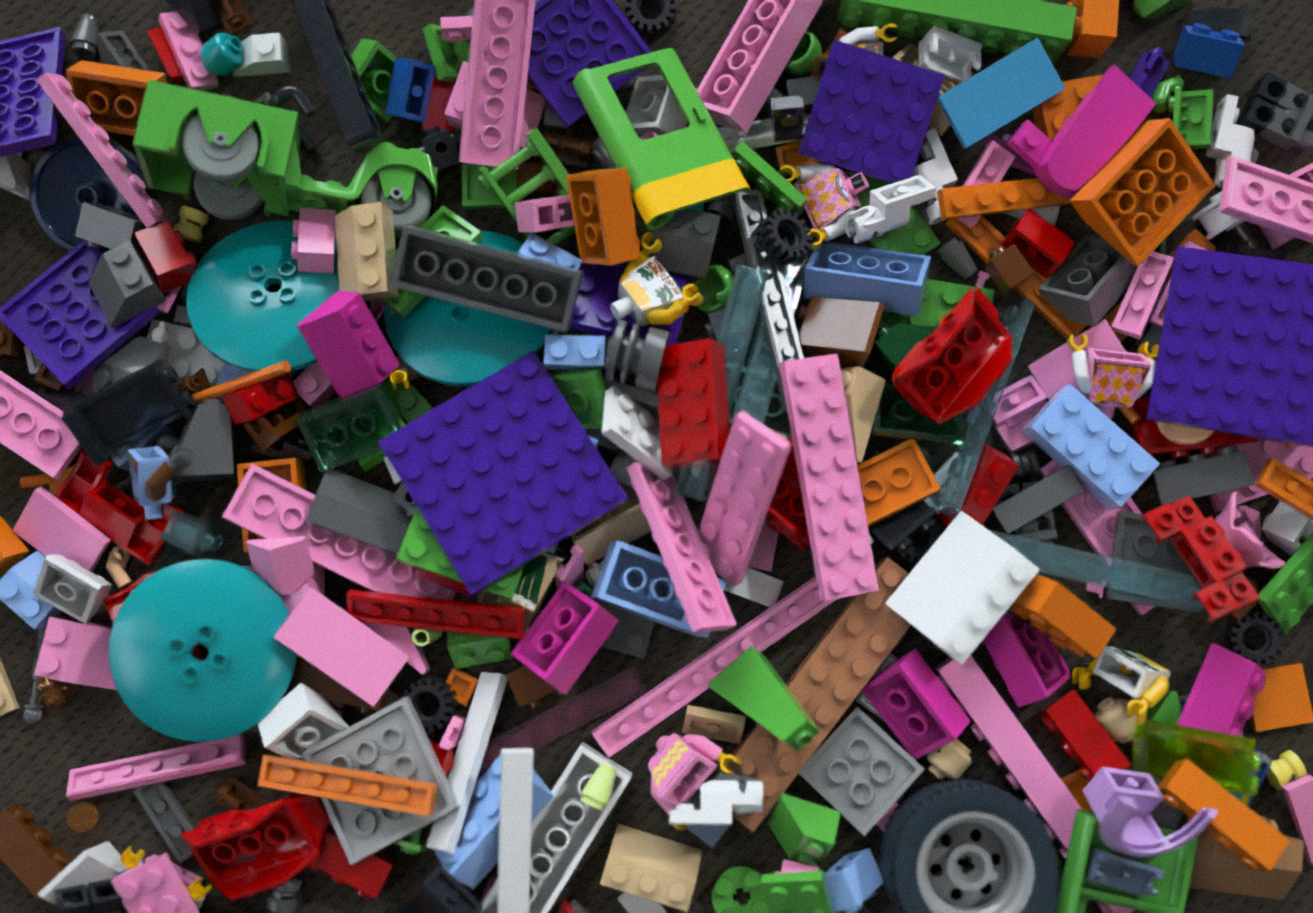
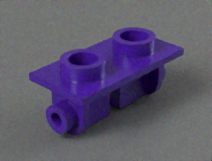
[1129,47,1171,98]

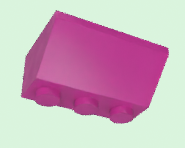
[296,291,400,398]
[511,581,619,695]
[982,607,1072,707]
[1177,643,1266,754]
[862,649,971,760]

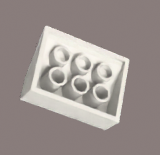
[885,511,1040,664]

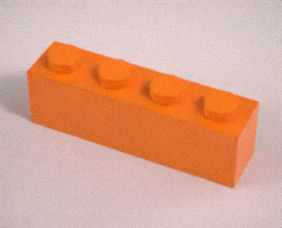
[1157,759,1290,872]

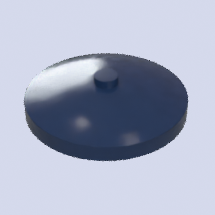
[30,139,147,253]

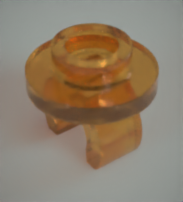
[37,677,70,707]
[67,802,101,833]

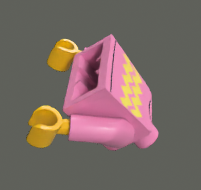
[648,733,742,830]

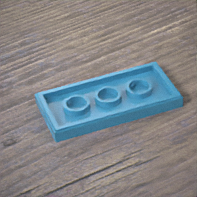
[937,38,1066,149]

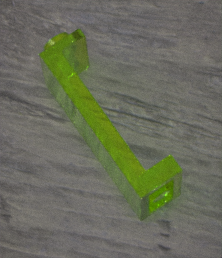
[1133,719,1261,805]

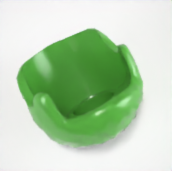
[783,31,822,77]
[692,265,737,314]

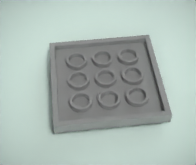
[302,697,460,865]

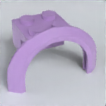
[1083,767,1218,857]

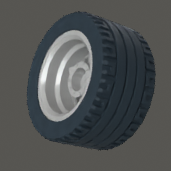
[879,777,1059,913]

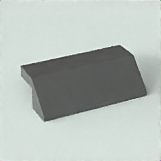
[306,468,412,555]

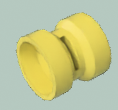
[173,206,209,243]
[1266,750,1307,791]

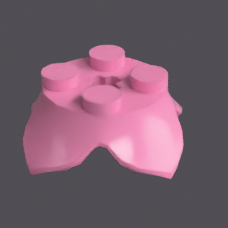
[1214,491,1285,569]

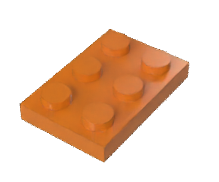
[857,438,941,527]

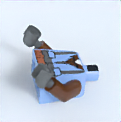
[128,434,194,519]

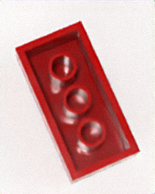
[657,338,730,470]

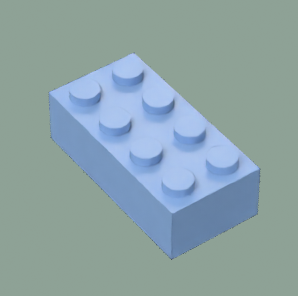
[1022,384,1160,510]
[591,540,726,637]
[427,748,554,889]

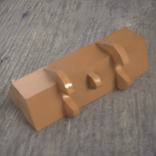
[1177,816,1304,900]

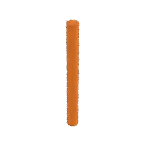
[192,361,291,405]

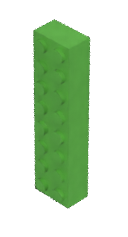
[836,0,1077,62]

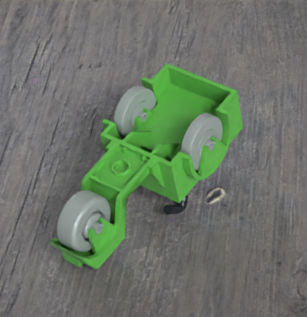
[133,80,438,238]

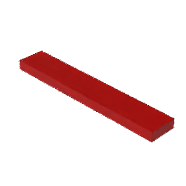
[346,590,525,639]

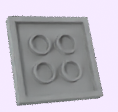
[799,707,925,836]

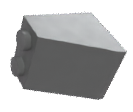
[171,399,234,483]

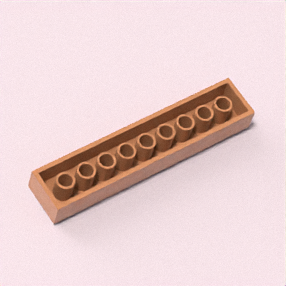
[713,557,911,832]

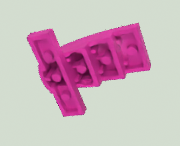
[1007,65,1156,201]

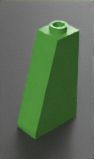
[708,645,820,751]

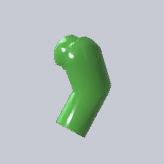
[1151,75,1184,113]

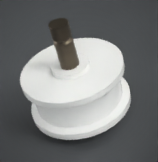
[1192,191,1259,248]

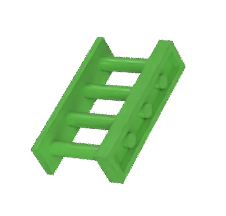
[478,128,575,246]

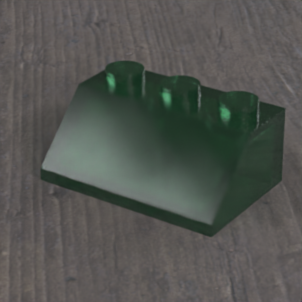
[296,380,400,473]
[871,383,963,445]

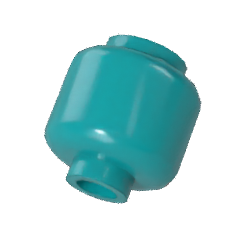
[201,32,243,76]

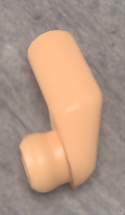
[106,545,132,589]

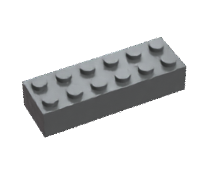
[390,226,584,332]

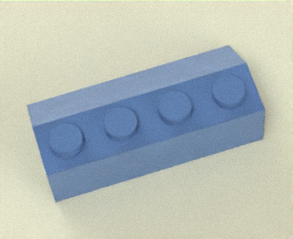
[803,241,931,316]

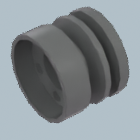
[605,320,670,393]

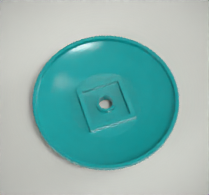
[186,221,365,372]
[384,231,552,386]
[109,559,297,742]

